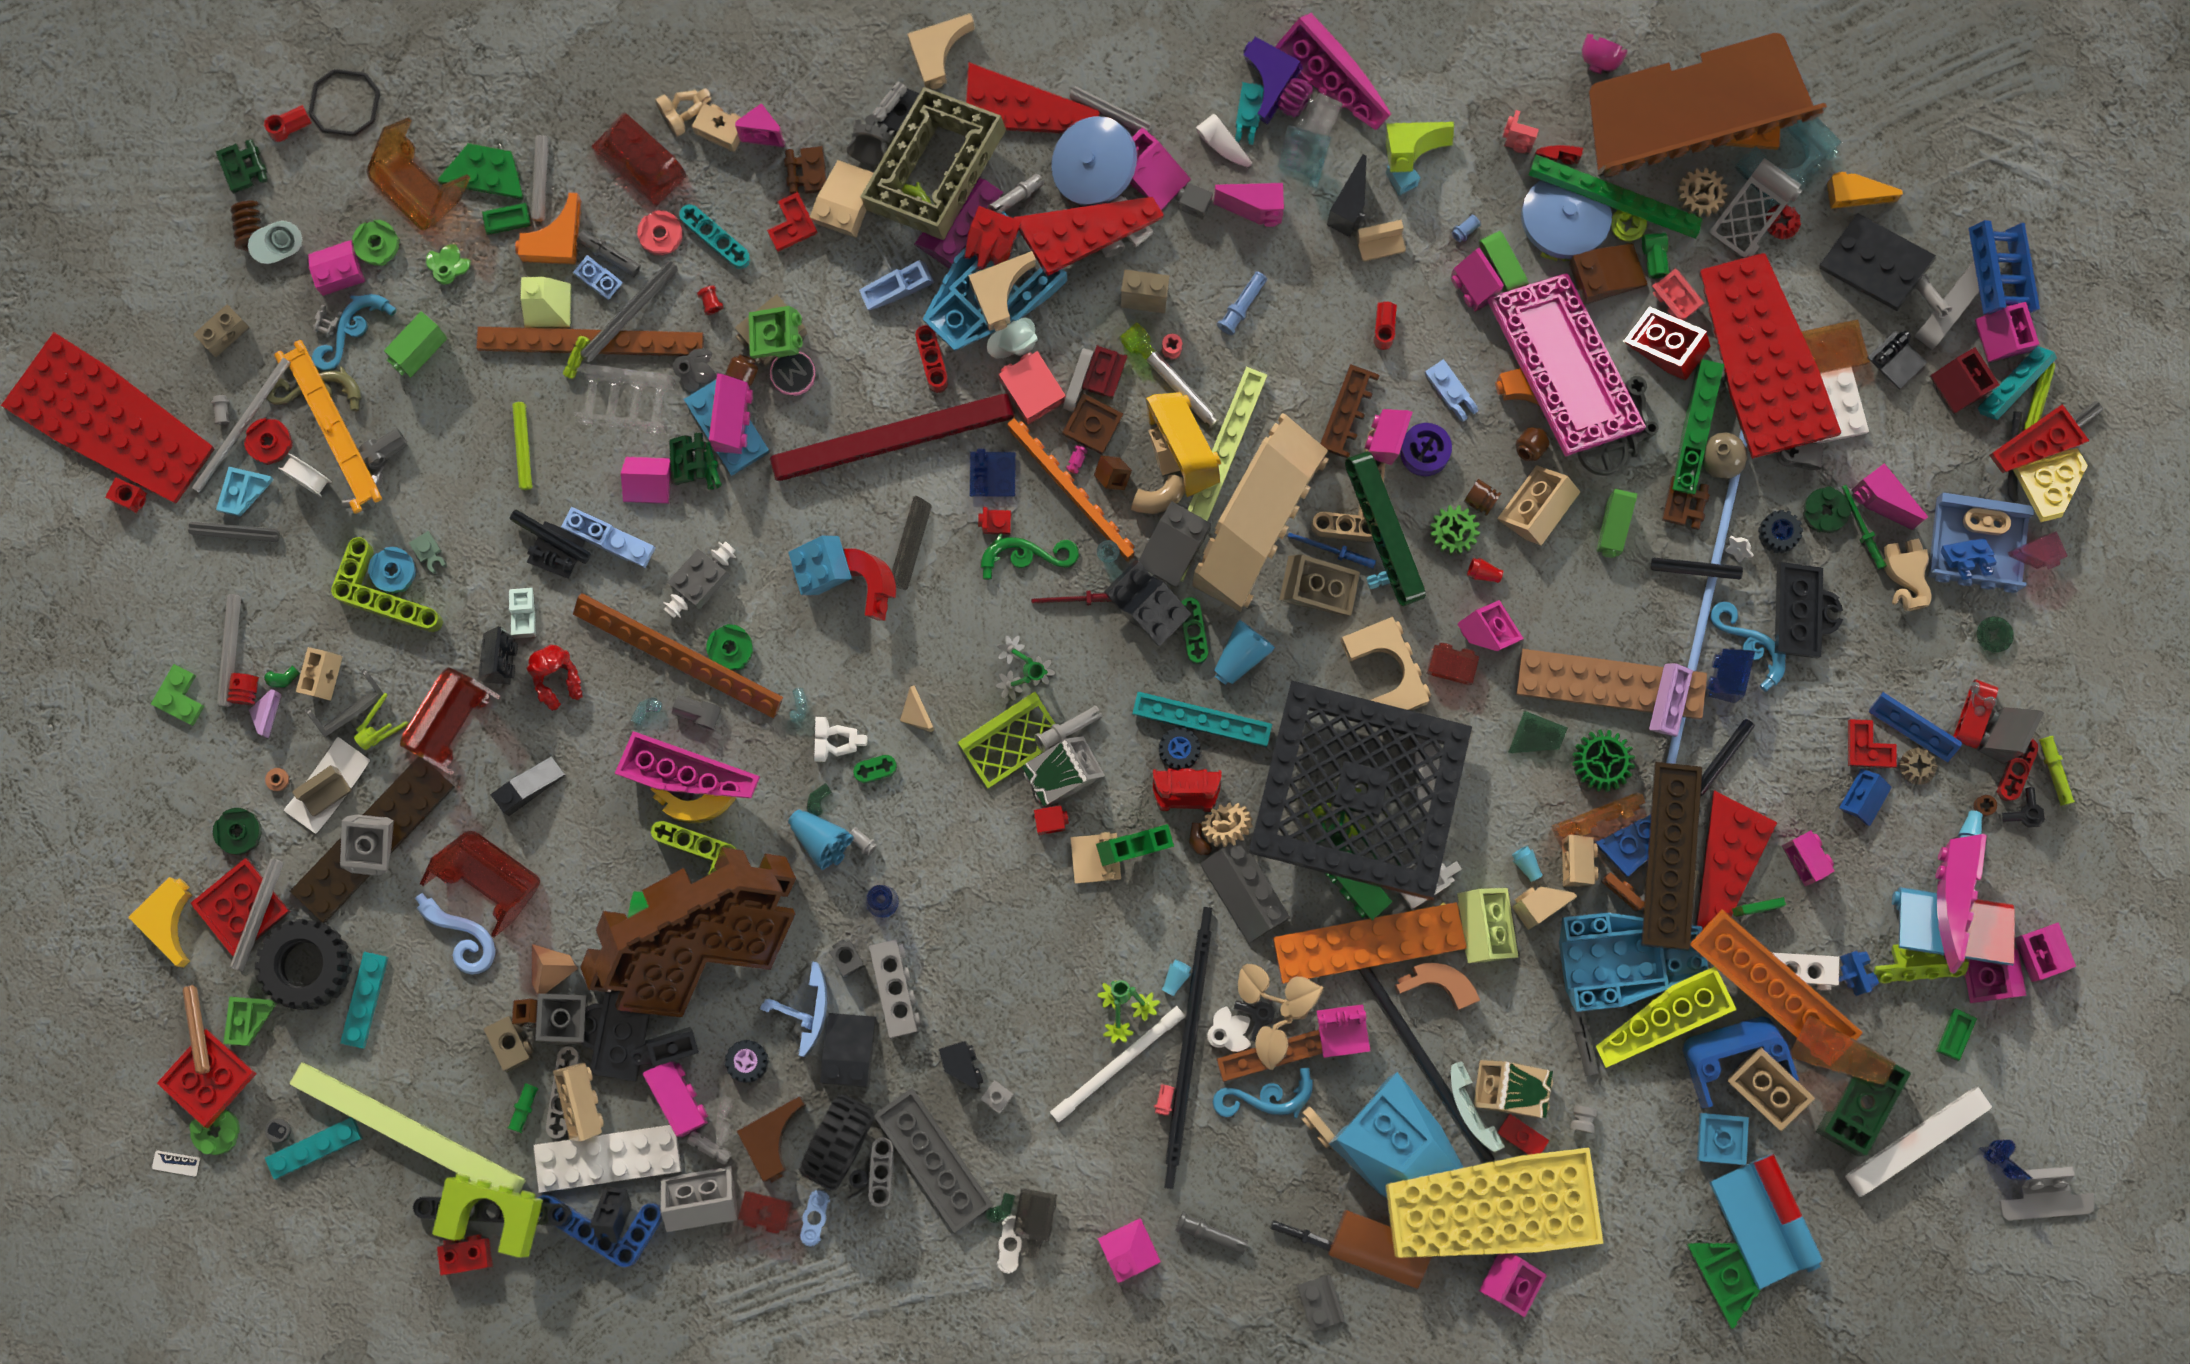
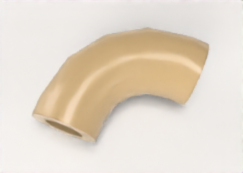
[1131,475,1185,514]

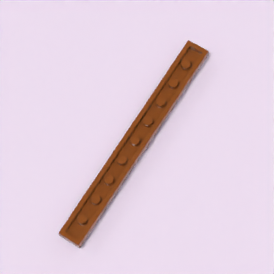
[476,327,704,356]
[573,593,783,719]

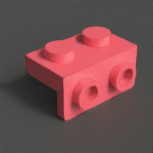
[1502,110,1539,153]
[1652,268,1705,321]

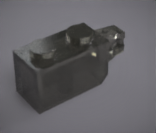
[1013,1188,1057,1259]

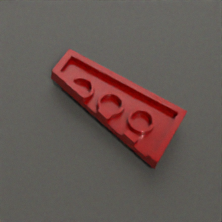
[1989,404,2089,474]

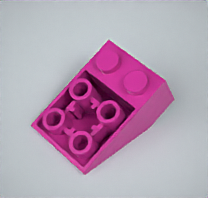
[1130,127,1191,210]

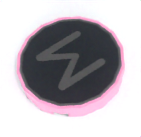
[770,352,815,396]

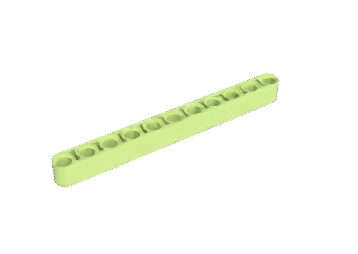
[289,1062,526,1193]

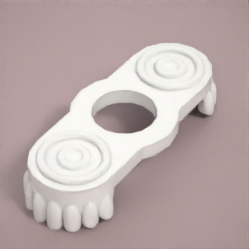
[997,1215,1023,1273]

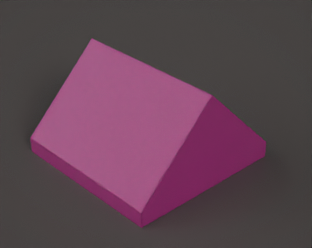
[735,103,785,147]
[621,457,671,504]

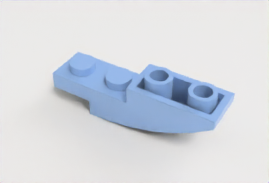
[561,507,656,568]

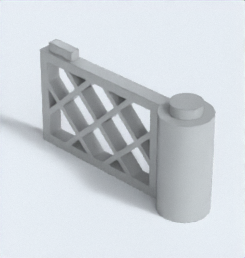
[1709,158,1802,258]

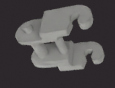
[313,304,342,338]

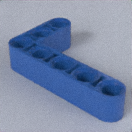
[538,1195,663,1267]

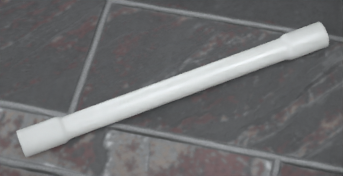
[1050,1006,1185,1123]

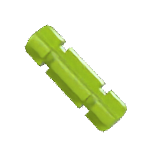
[563,336,590,379]

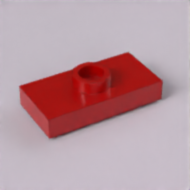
[1497,1114,1550,1155]

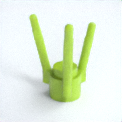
[354,693,408,750]

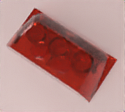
[591,112,687,207]

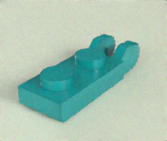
[1235,82,1264,145]

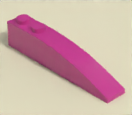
[1275,13,1391,130]
[615,731,760,799]
[1935,834,1987,973]

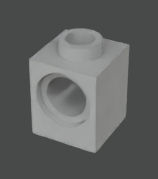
[980,1080,1014,1114]

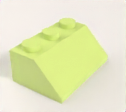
[1457,888,1518,963]

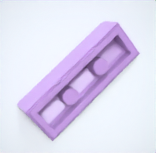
[1649,663,1693,737]

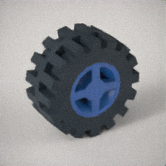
[1159,728,1200,770]

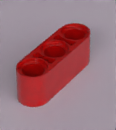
[915,325,948,393]
[1953,679,1998,749]

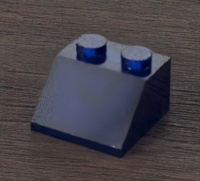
[1706,649,1755,703]

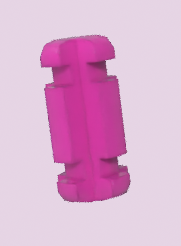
[1066,446,1087,474]

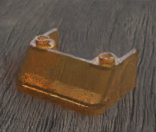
[367,117,470,230]

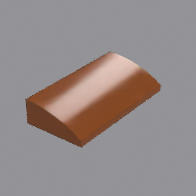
[1328,1210,1432,1289]

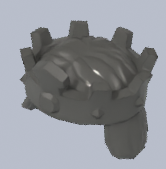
[846,114,895,165]

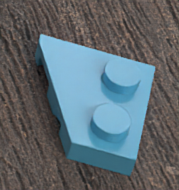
[216,467,273,517]

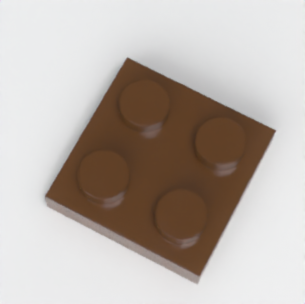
[1062,394,1124,455]

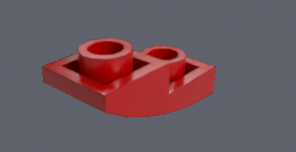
[1533,145,1583,164]

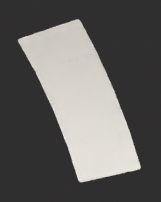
[284,737,370,834]

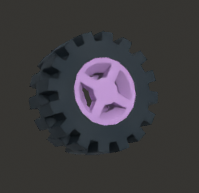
[725,1040,769,1083]

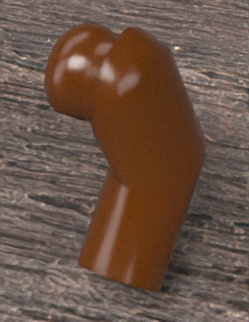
[1189,823,1212,855]

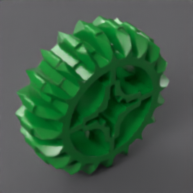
[1572,730,1635,792]

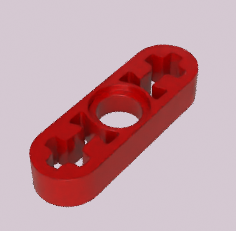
[1997,739,2038,801]

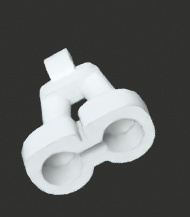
[814,717,867,762]

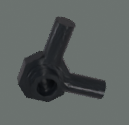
[2002,787,2045,827]
[1233,1000,1275,1042]

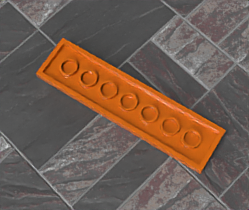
[1273,902,1466,984]
[1690,910,1863,1067]

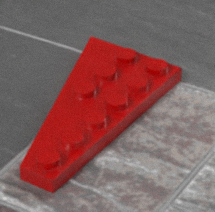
[1696,790,1777,929]

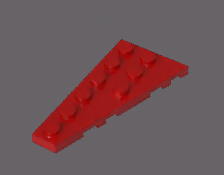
[966,62,1099,133]
[1014,197,1164,276]

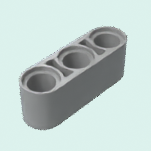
[869,1137,894,1207]

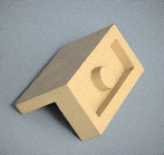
[1356,220,1406,261]

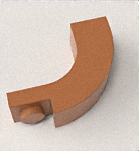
[1394,963,1480,1011]

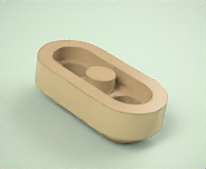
[1963,508,2011,535]
[1302,1106,1335,1149]

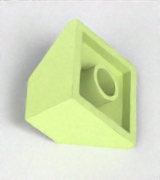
[521,277,571,328]

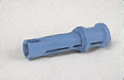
[1217,271,1268,336]

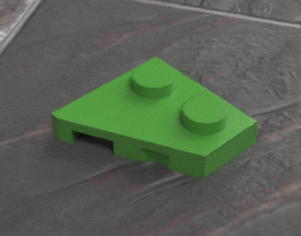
[224,997,277,1046]

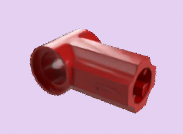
[264,105,312,142]
[1373,301,1397,350]

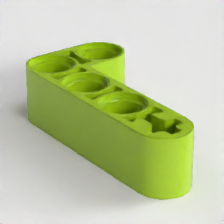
[651,821,736,875]

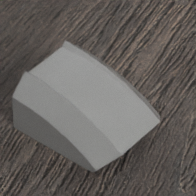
[340,814,393,876]

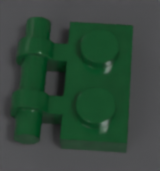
[215,139,268,194]
[669,433,707,485]

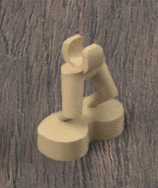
[655,89,711,137]

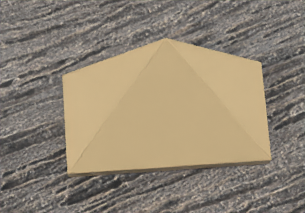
[900,686,934,732]

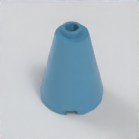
[1214,620,1275,685]

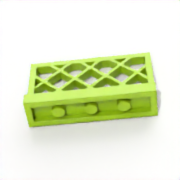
[957,692,1055,789]

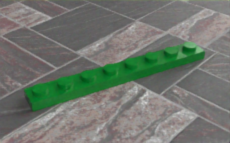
[1529,154,1703,239]

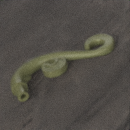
[266,366,361,411]

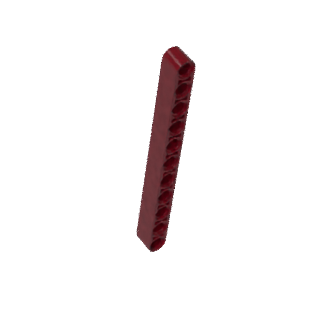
[770,394,1014,481]

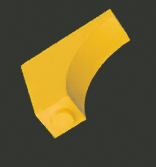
[128,877,192,968]

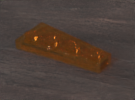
[1790,1016,1896,1085]

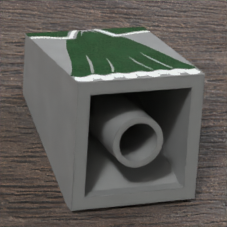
[1022,736,1105,807]

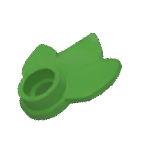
[426,244,471,285]

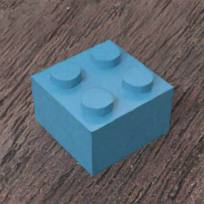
[788,535,852,595]

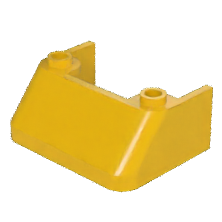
[1146,392,1221,497]

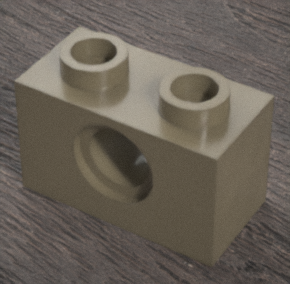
[193,304,250,357]
[483,1016,534,1072]

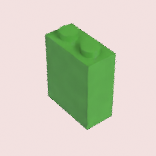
[384,311,448,378]

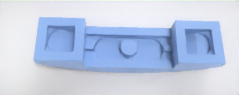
[799,962,827,1057]

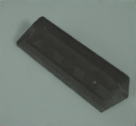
[892,495,932,590]

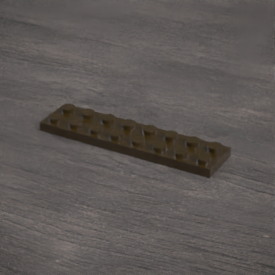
[290,755,455,923]
[1641,762,1702,951]

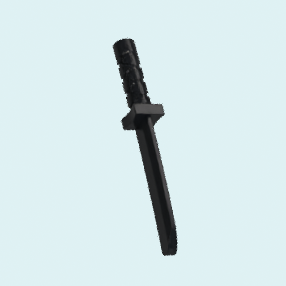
[2008,411,2022,502]
[1270,1220,1333,1251]

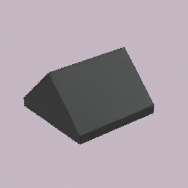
[535,994,586,1046]

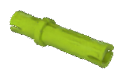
[2039,736,2075,806]

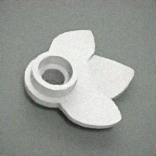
[1207,1006,1251,1052]

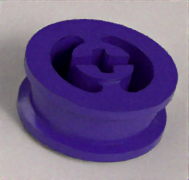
[1400,423,1452,477]

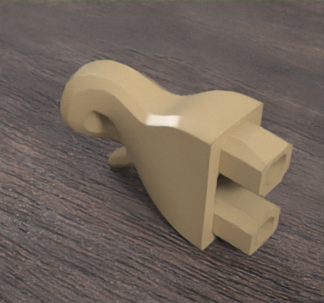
[1884,539,1932,611]

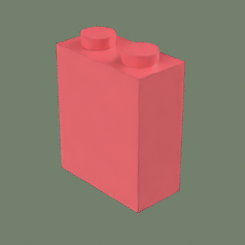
[999,351,1066,425]

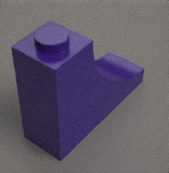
[1243,36,1303,125]

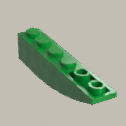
[1672,359,1724,495]

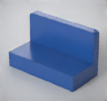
[1839,769,1891,826]

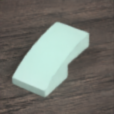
[509,588,536,639]

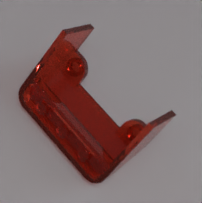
[400,667,501,776]
[420,831,540,938]

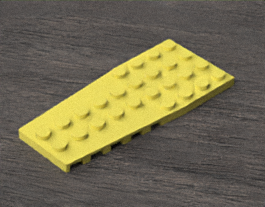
[1386,1148,1603,1257]

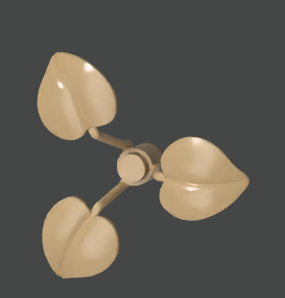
[1238,964,1323,1070]

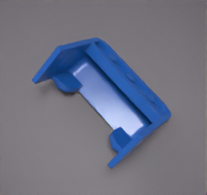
[1682,1016,1799,1108]

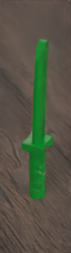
[1842,485,1887,570]

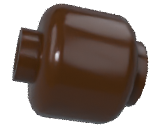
[725,354,758,386]
[1515,427,1550,461]

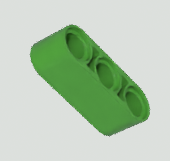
[1479,231,1529,292]

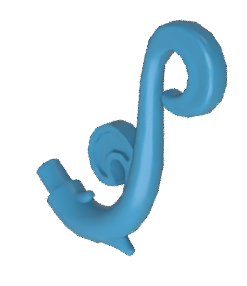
[312,294,397,371]
[1710,601,1786,692]
[1213,1068,1313,1118]

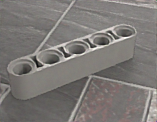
[1914,261,1979,350]

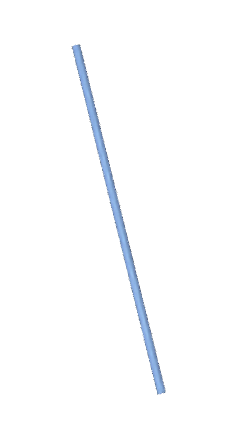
[1666,429,1747,764]

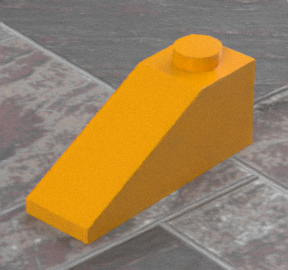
[1827,172,1903,209]

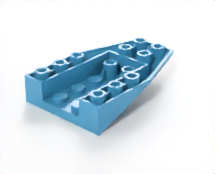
[1329,1072,1464,1198]

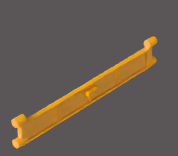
[274,340,382,514]

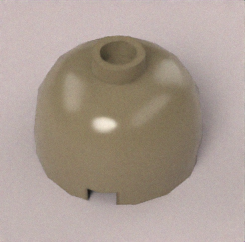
[1702,432,1747,479]

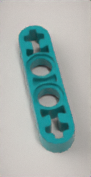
[679,204,750,269]

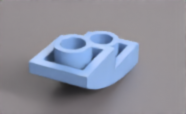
[573,255,623,300]

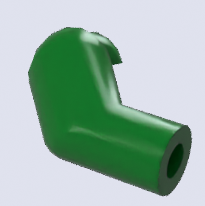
[264,665,300,688]

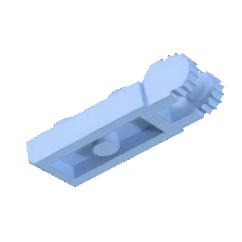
[1424,359,1478,422]

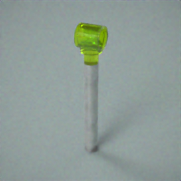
[1119,322,1219,428]

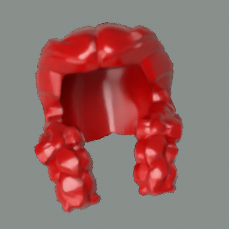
[526,644,583,711]

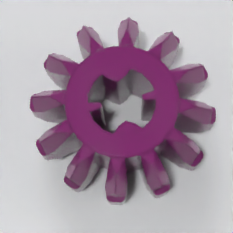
[1279,78,1313,117]

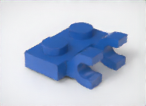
[1941,538,1997,580]

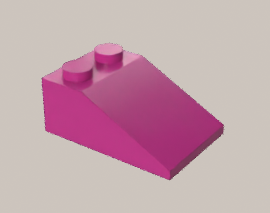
[1214,183,1284,227]
[1852,463,1928,530]

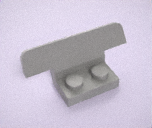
[1999,1167,2094,1220]

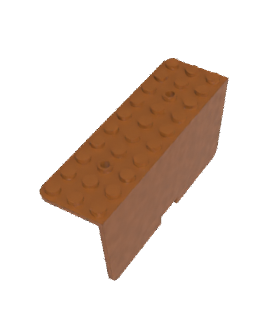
[1589,33,1827,178]

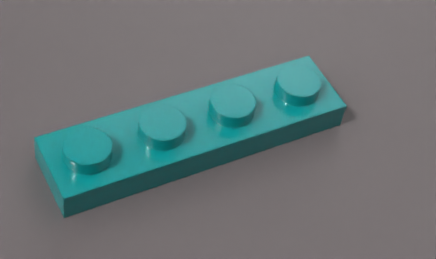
[1978,346,2057,420]
[340,952,389,1049]
[265,1117,363,1179]

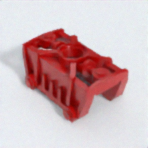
[1152,768,1222,812]

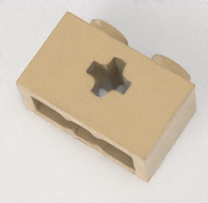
[692,103,741,152]
[296,647,343,701]

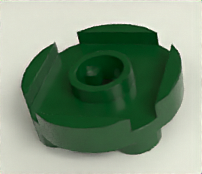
[1803,487,1851,533]
[213,808,262,855]

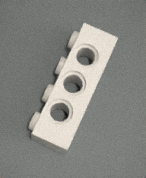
[1773,953,1839,990]

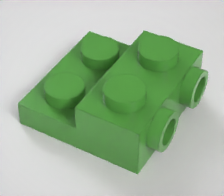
[749,306,803,359]

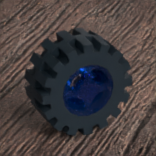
[1758,510,1803,553]

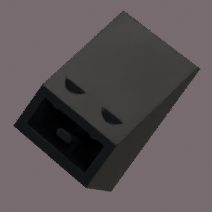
[478,626,518,685]

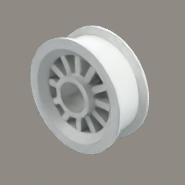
[278,454,332,497]

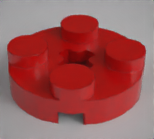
[244,418,293,465]

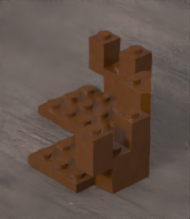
[580,847,796,1018]

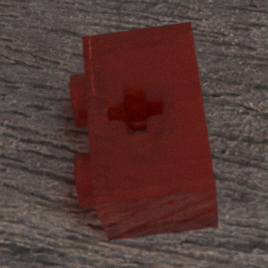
[738,1191,794,1234]

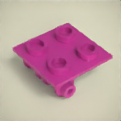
[1316,1004,1370,1058]

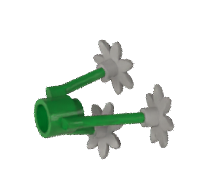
[996,636,1055,700]

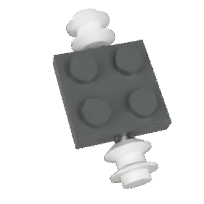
[663,542,736,618]

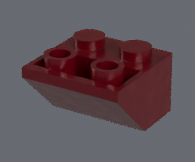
[1929,347,2000,414]

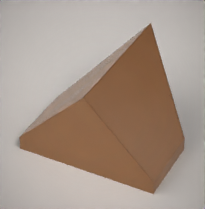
[532,944,578,995]

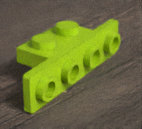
[1873,944,1969,983]

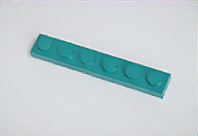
[1132,692,1272,747]

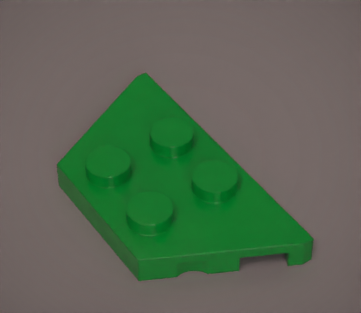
[438,143,524,200]
[1686,1243,1762,1329]

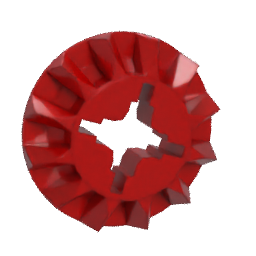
[1766,204,1801,239]

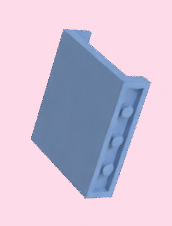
[1928,493,2034,593]

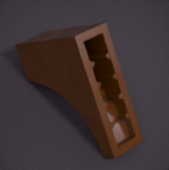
[737,1096,806,1183]

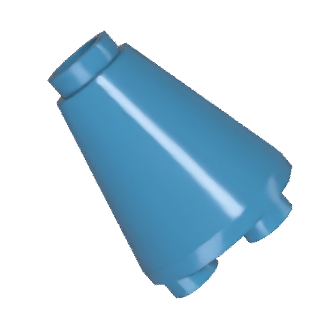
[788,809,854,870]

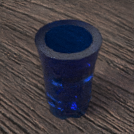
[866,885,899,918]

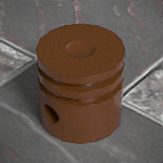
[1464,479,1502,516]

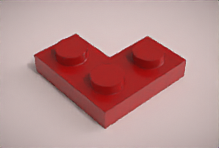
[767,192,818,252]
[1848,719,1897,768]

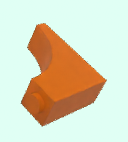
[515,192,581,264]
[1495,368,1540,406]

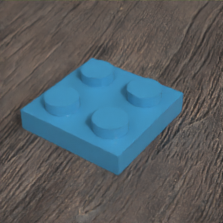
[1697,1113,1749,1165]

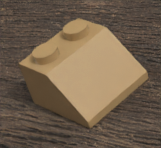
[1562,835,1598,887]

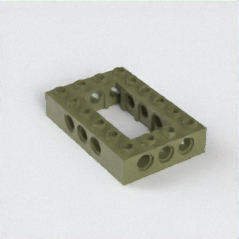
[860,87,1006,240]

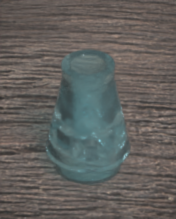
[1097,540,1120,564]

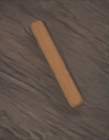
[183,985,210,1074]

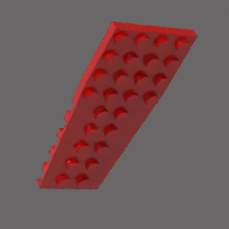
[1699,253,1841,459]
[1,332,215,504]

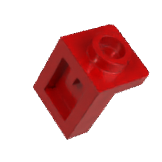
[978,507,1011,535]

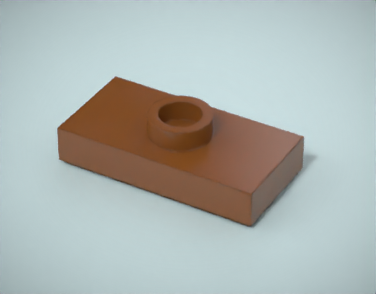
[1601,872,1644,912]

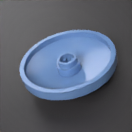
[1052,117,1137,206]
[1521,180,1612,259]

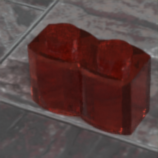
[1426,643,1479,686]

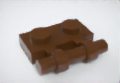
[784,146,827,194]
[1662,476,1710,530]

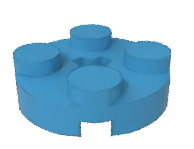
[368,547,416,593]

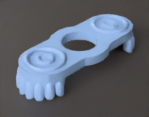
[760,999,814,1030]
[800,1189,830,1247]

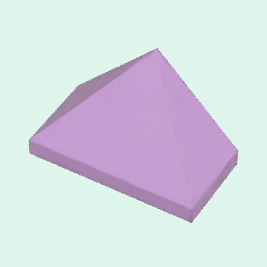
[249,689,282,738]

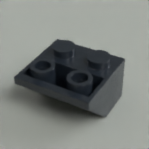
[938,1041,983,1090]

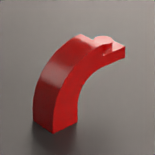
[843,548,896,621]

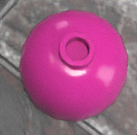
[1582,34,1628,75]

